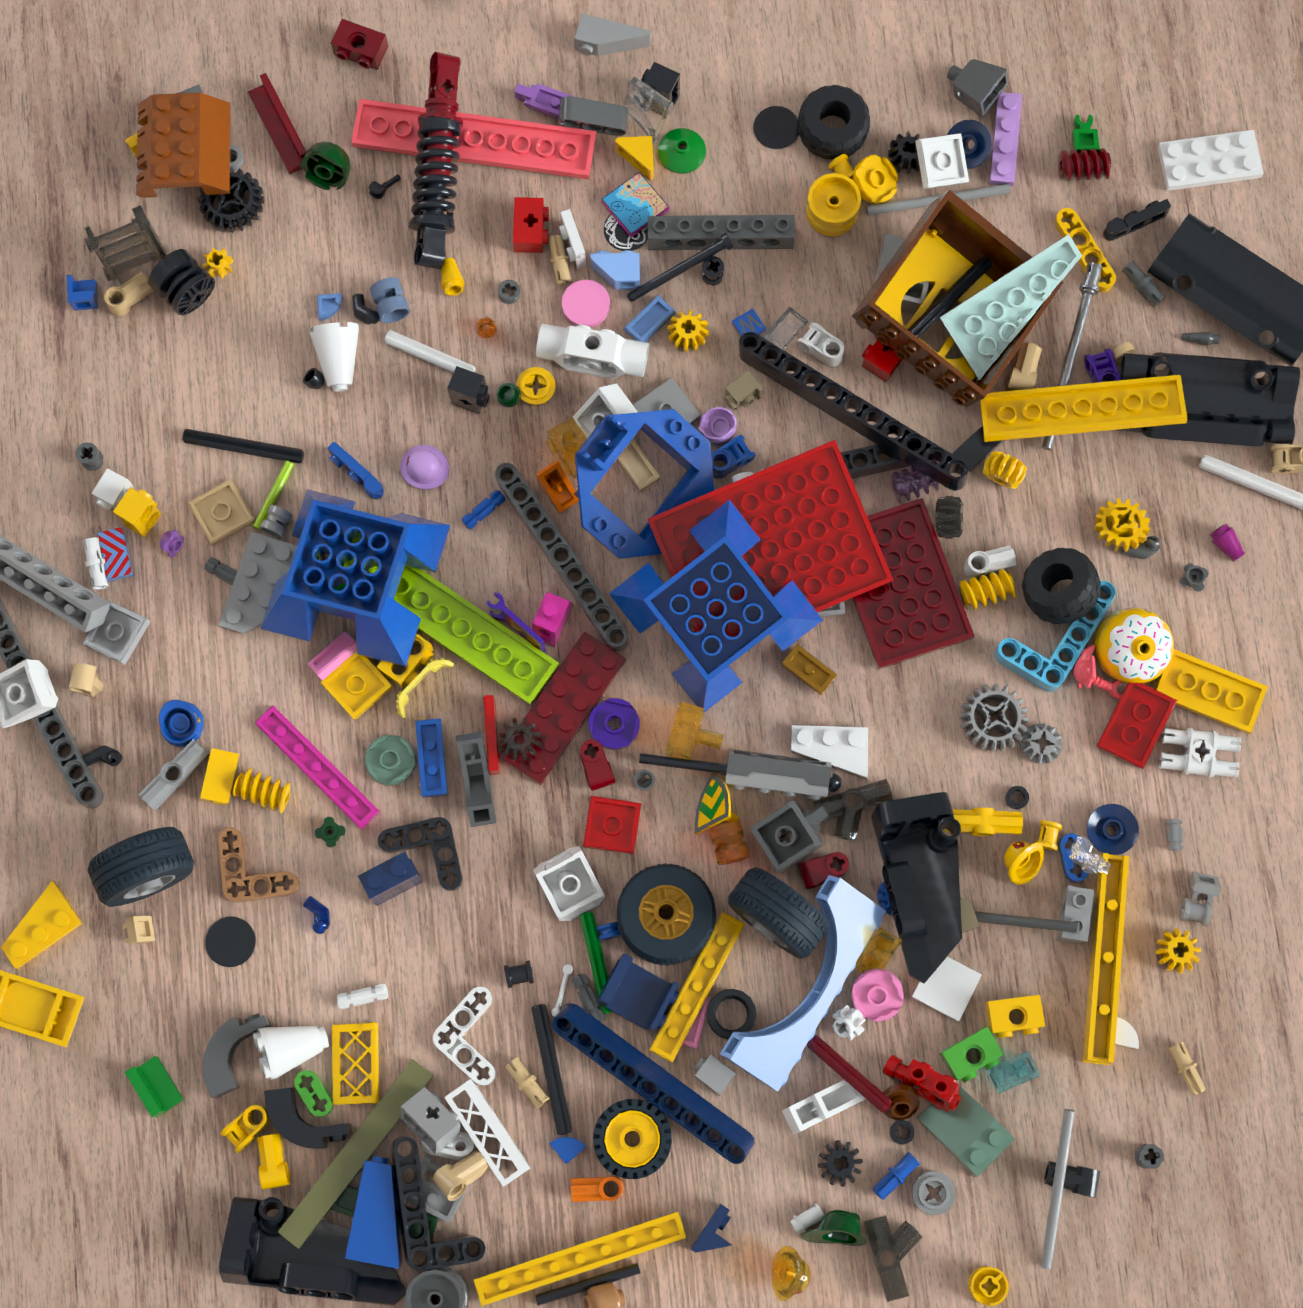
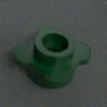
[315,817,346,847]

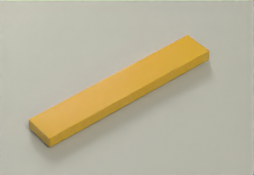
[649,912,745,1063]

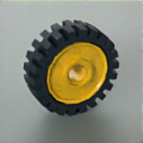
[593,1099,672,1179]

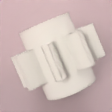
[832,1005,865,1041]

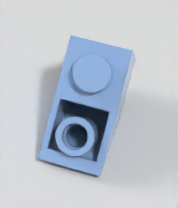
[590,250,640,290]

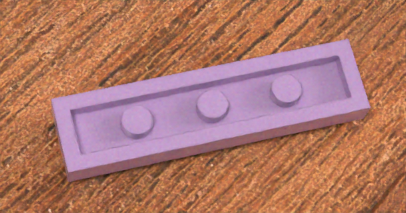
[989,92,1022,187]

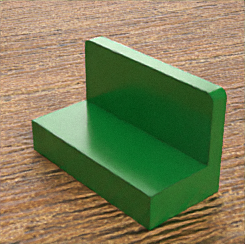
[125,1056,183,1118]

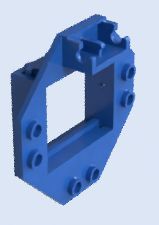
[574,409,714,559]

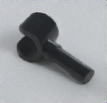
[369,174,401,199]

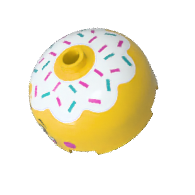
[1094,607,1174,683]

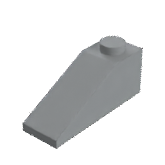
[574,14,651,56]

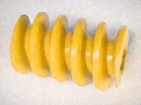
[959,569,1016,610]
[233,768,291,814]

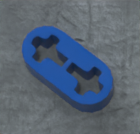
[1058,833,1089,883]

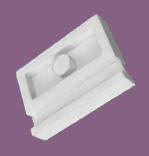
[559,209,586,269]

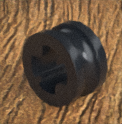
[1005,786,1029,810]
[890,1120,915,1145]

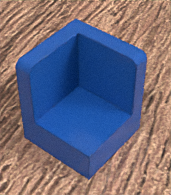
[66,275,98,311]

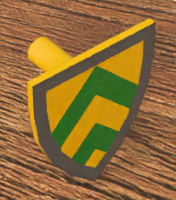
[695,773,739,835]

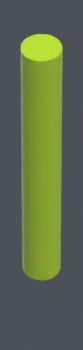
[253,461,294,531]

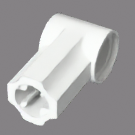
[963,545,1016,580]

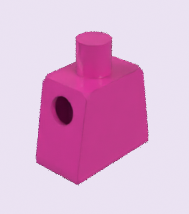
[532,592,574,648]

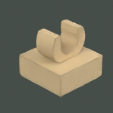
[122,916,155,944]

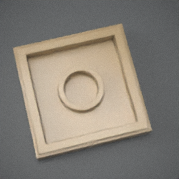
[187,479,255,546]

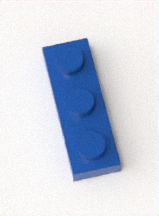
[415,718,448,798]

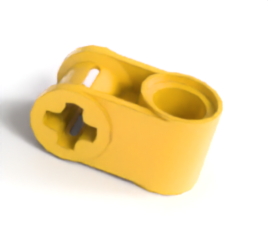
[220,1105,271,1154]

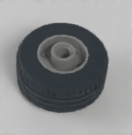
[88,827,194,907]
[728,867,829,959]

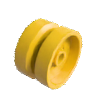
[806,173,861,237]

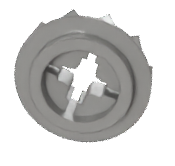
[1021,723,1063,764]
[912,1171,955,1215]

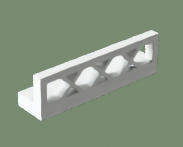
[444,1079,531,1187]

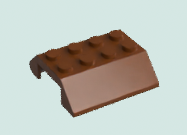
[136,92,231,198]

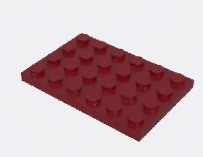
[852,498,975,670]

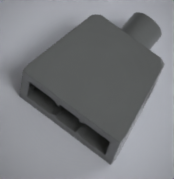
[947,59,1009,117]

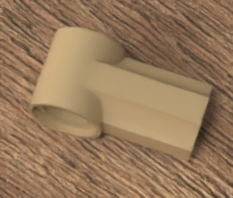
[104,272,154,317]
[1007,342,1042,390]
[69,663,103,697]
[432,1150,489,1201]

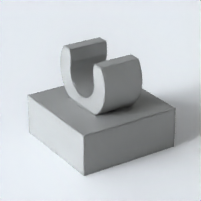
[1190,872,1221,903]

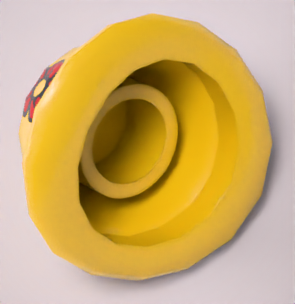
[1004,841,1044,885]

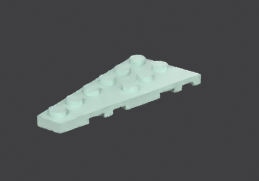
[940,234,1082,380]

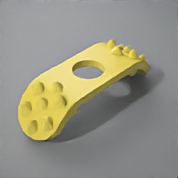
[396,658,454,718]

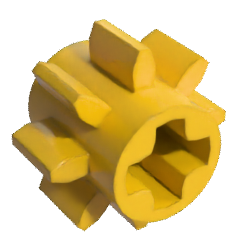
[202,247,234,279]

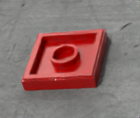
[583,796,642,855]

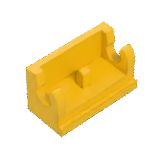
[200,748,239,805]

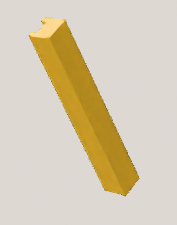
[1082,853,1129,1065]

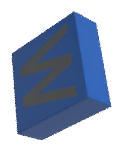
[732,308,766,337]

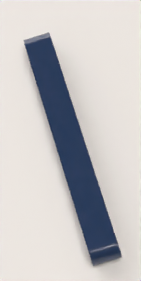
[552,1003,755,1164]

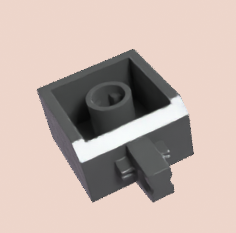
[750,800,829,872]

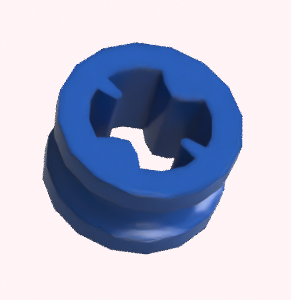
[596,922,621,941]

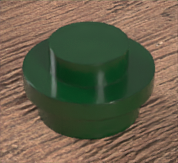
[496,383,521,407]

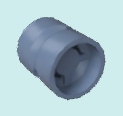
[370,277,411,323]

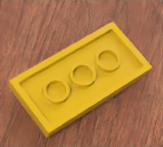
[1156,649,1268,734]

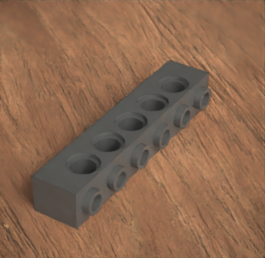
[648,215,795,250]

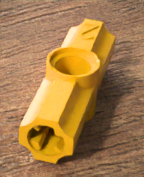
[943,807,1023,836]

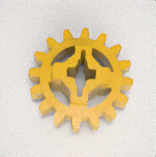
[1094,498,1150,552]

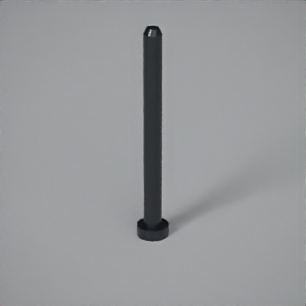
[627,233,734,301]

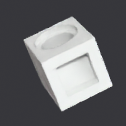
[91,468,134,511]

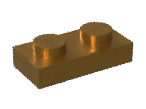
[781,644,837,696]

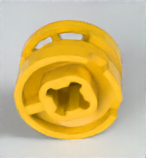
[968,1266,1009,1306]

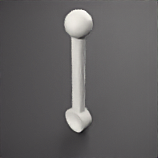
[551,964,573,1017]

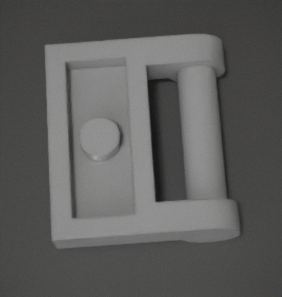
[406,1155,471,1223]

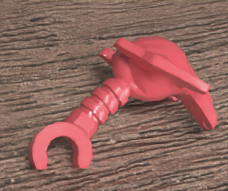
[1073,645,1123,699]

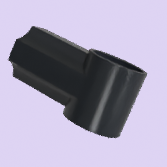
[1044,1161,1101,1198]

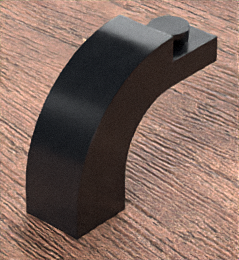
[264,1087,352,1149]

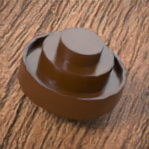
[883,1084,920,1120]

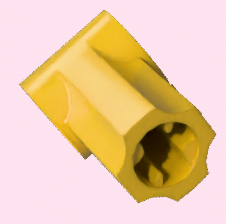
[257,1133,290,1190]

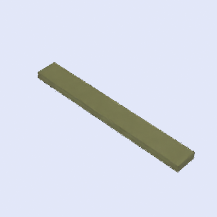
[278,1059,433,1249]

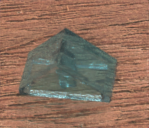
[987,1051,1041,1094]

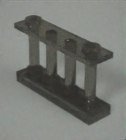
[84,205,167,287]

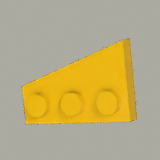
[1,880,83,969]

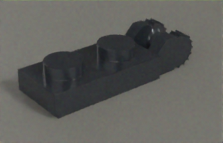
[1103,199,1171,241]

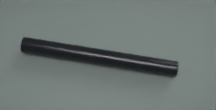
[535,1263,641,1306]

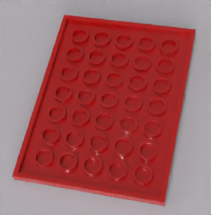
[648,440,893,636]

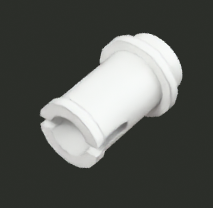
[790,1203,825,1235]

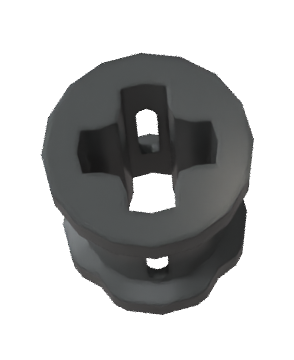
[76,442,103,471]
[1135,1144,1164,1169]

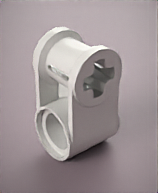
[797,322,844,367]

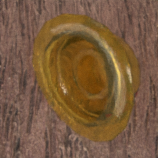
[772,1246,811,1301]

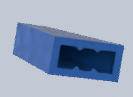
[345,1156,402,1269]

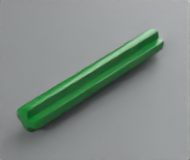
[580,912,613,1014]

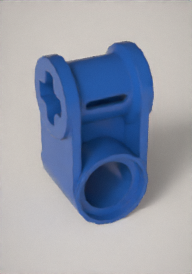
[711,435,756,478]

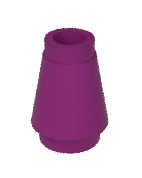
[1210,523,1245,562]

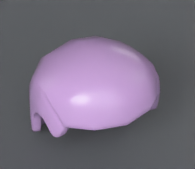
[699,407,737,444]

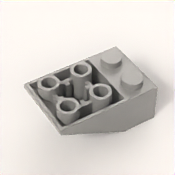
[874,234,929,313]

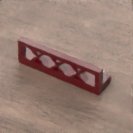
[248,73,306,175]

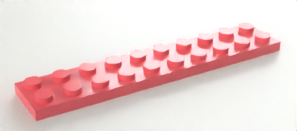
[351,99,596,179]

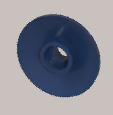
[947,120,992,169]
[1087,804,1139,855]

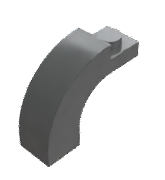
[456,732,496,827]
[203,1013,272,1099]

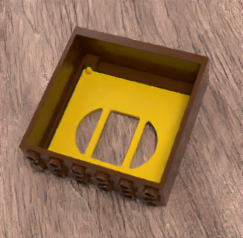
[851,190,1064,407]

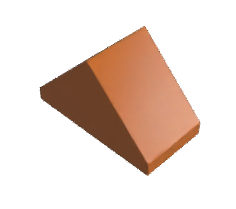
[536,460,579,513]

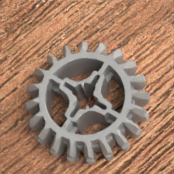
[959,684,1029,753]

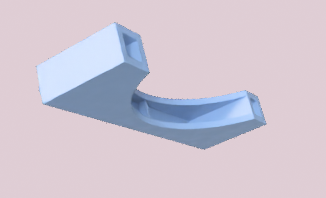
[720,875,886,1091]

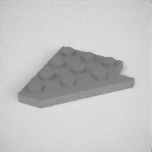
[219,532,324,635]

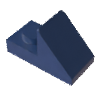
[691,1203,732,1253]

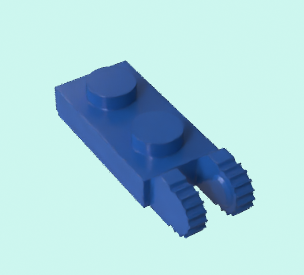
[327,442,384,499]

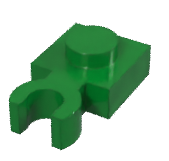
[1072,115,1100,154]

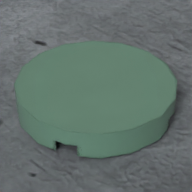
[365,735,416,786]

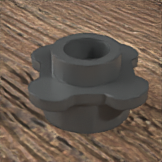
[1180,563,1209,592]

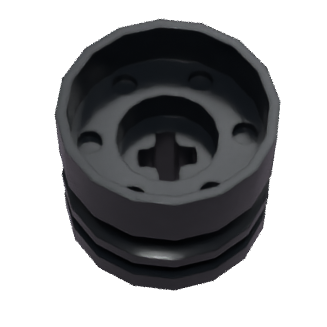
[148,249,216,316]

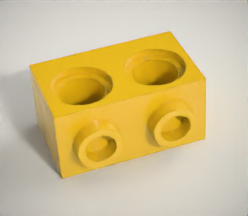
[113,487,161,538]
[377,634,434,689]

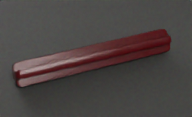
[807,1035,892,1113]

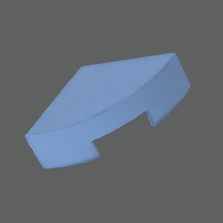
[317,293,342,321]

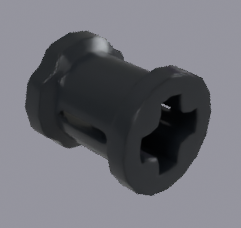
[702,256,724,286]
[504,960,534,988]

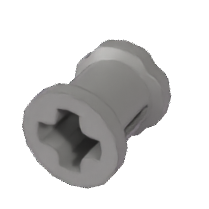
[1179,898,1212,926]

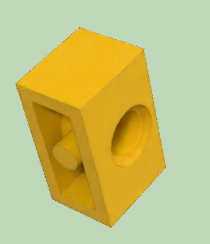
[984,995,1045,1039]

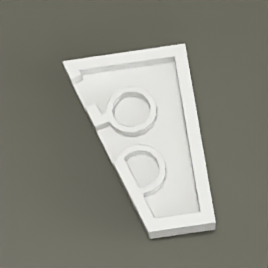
[791,725,868,779]

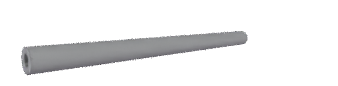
[866,184,1011,216]
[1041,1109,1075,1269]

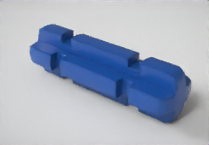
[462,490,505,529]

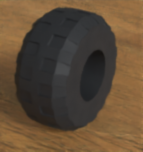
[798,85,870,160]
[1022,547,1101,624]

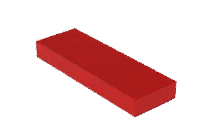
[483,695,500,775]

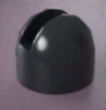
[303,368,325,389]

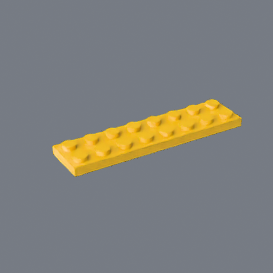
[980,375,1187,442]

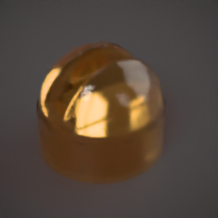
[476,316,497,338]

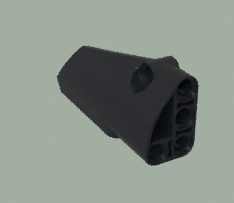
[871,792,962,984]
[219,1197,406,1306]

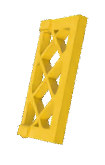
[332,1022,380,1105]

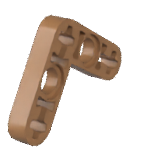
[218,827,299,903]

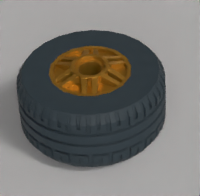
[617,863,716,966]

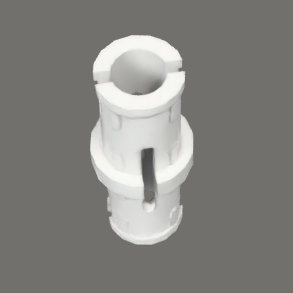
[82,537,109,590]

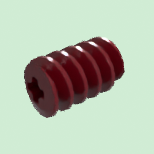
[1058,148,1111,181]

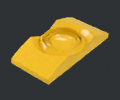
[0,970,85,1048]

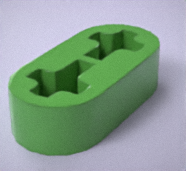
[294,1070,333,1117]

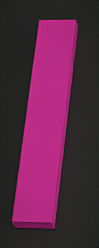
[255,705,380,830]

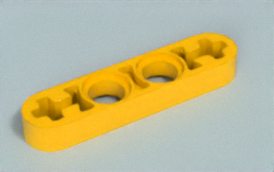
[1055,208,1116,292]

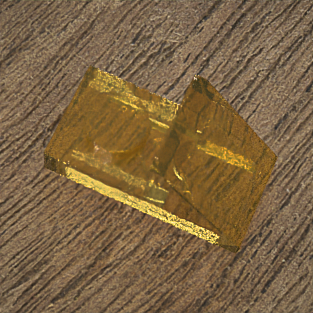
[855,927,902,973]

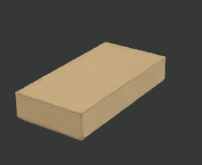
[616,439,660,493]

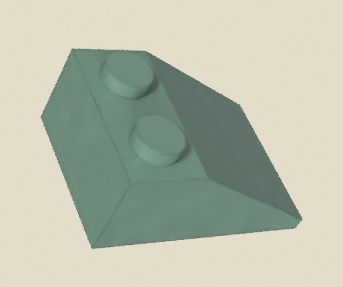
[917,1086,1015,1177]

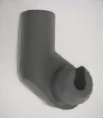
[1122,536,1160,559]

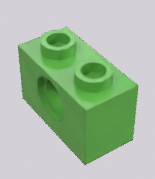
[939,1026,1004,1083]

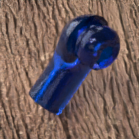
[303,896,330,934]

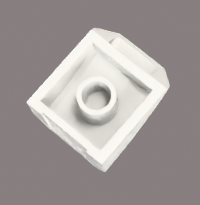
[0,659,58,729]
[533,846,605,921]

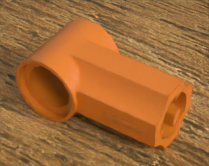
[571,1176,625,1202]

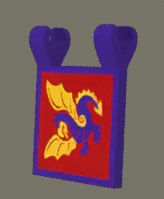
[487,592,546,652]

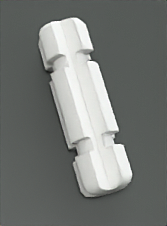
[337,984,388,1009]

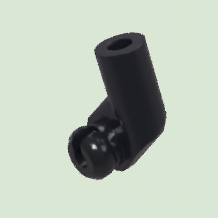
[352,294,380,325]
[83,745,122,767]

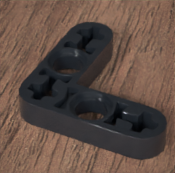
[378,817,463,891]

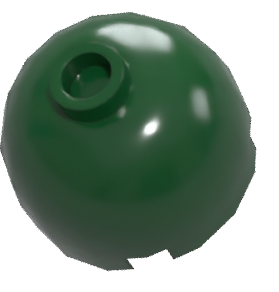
[300,141,351,190]

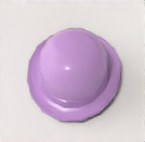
[400,445,449,490]

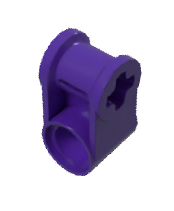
[1084,348,1121,383]

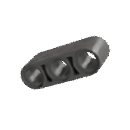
[559,96,628,136]

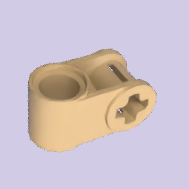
[1271,444,1303,474]

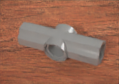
[139,739,210,811]

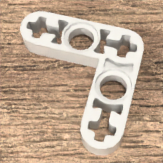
[433,986,496,1086]

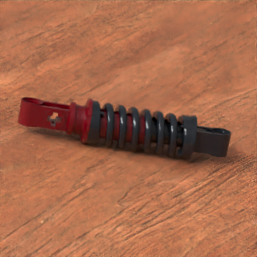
[408,51,463,269]

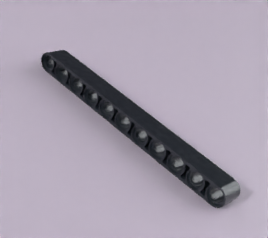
[739,332,968,491]

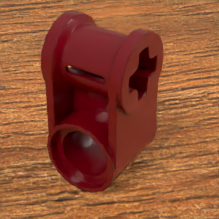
[580,739,616,791]
[797,852,849,890]

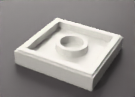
[915,133,969,189]
[911,957,982,1022]

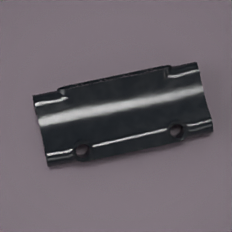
[1147,213,1303,366]
[1117,352,1300,446]

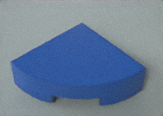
[549,1137,587,1164]

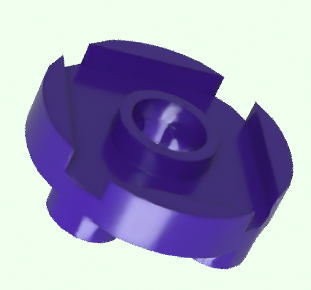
[589,698,640,750]

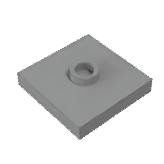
[633,377,701,424]
[82,600,151,665]

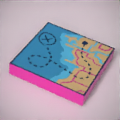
[601,172,669,238]

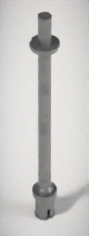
[1042,263,1103,450]

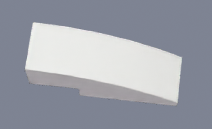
[782,1080,866,1135]

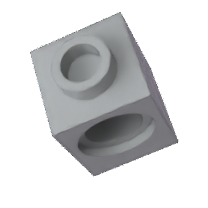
[693,1054,736,1096]

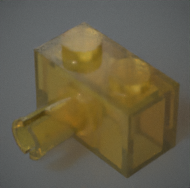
[546,417,587,479]
[665,701,724,760]

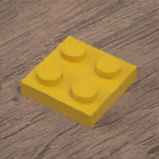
[320,651,393,721]

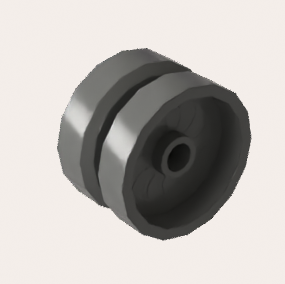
[405,1267,469,1308]

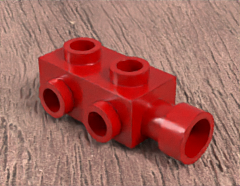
[883,1055,961,1112]

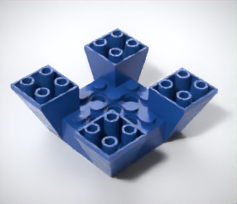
[261,489,450,667]
[609,500,823,714]

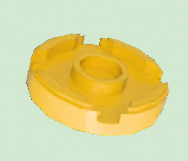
[853,155,898,204]

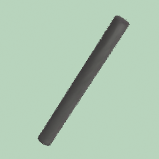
[975,911,1079,933]

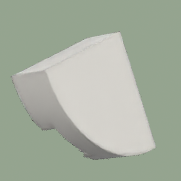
[1115,1017,1139,1049]

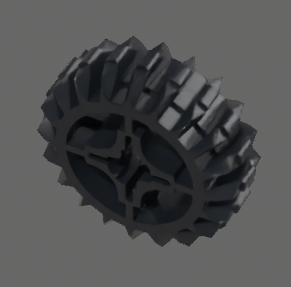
[198,168,265,233]

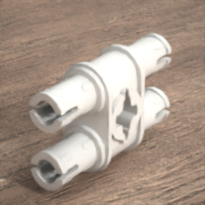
[1159,727,1242,778]

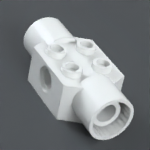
[536,323,649,379]

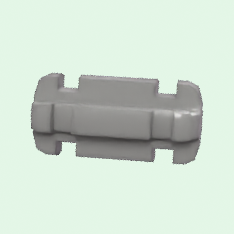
[1166,819,1183,851]

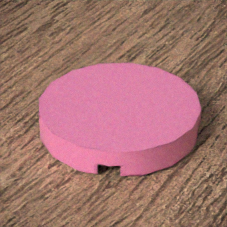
[562,279,610,327]
[851,968,904,1022]

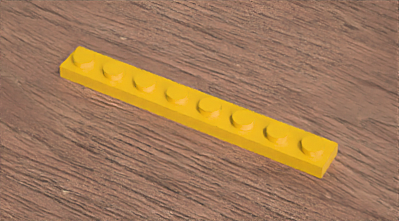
[474,1211,686,1306]

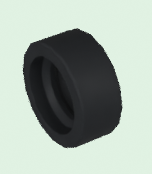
[707,989,757,1040]

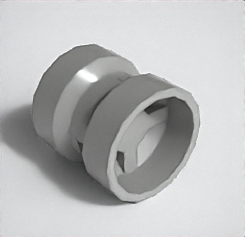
[260,505,293,538]

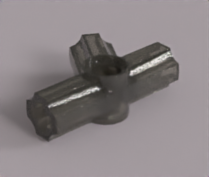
[812,779,893,841]
[864,1215,922,1302]

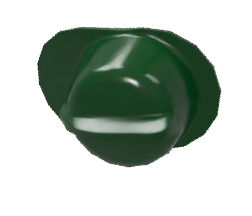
[801,1210,867,1246]

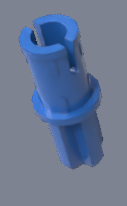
[873,1152,920,1200]

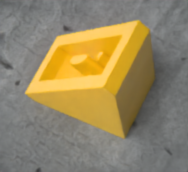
[615,136,654,181]

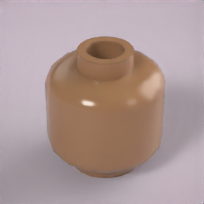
[583,1282,625,1308]

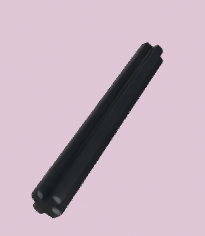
[907,256,992,338]
[182,429,304,464]
[531,1004,572,1135]

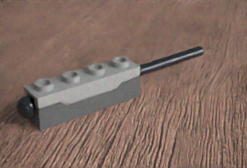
[639,749,842,800]

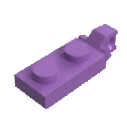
[514,83,574,119]

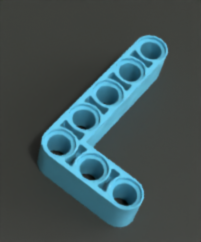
[995,581,1116,692]

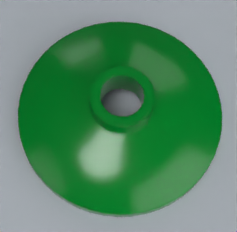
[658,128,706,174]

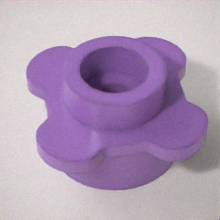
[160,530,184,557]

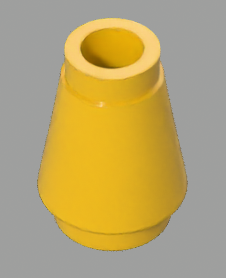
[441,258,465,296]

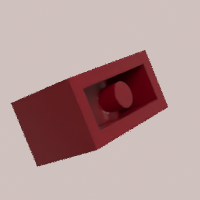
[331,19,389,70]

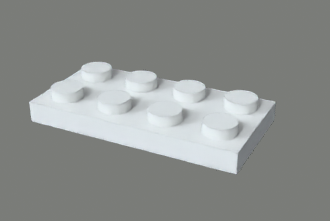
[1158,130,1264,191]

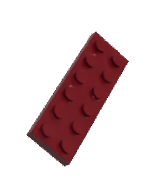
[499,631,626,785]

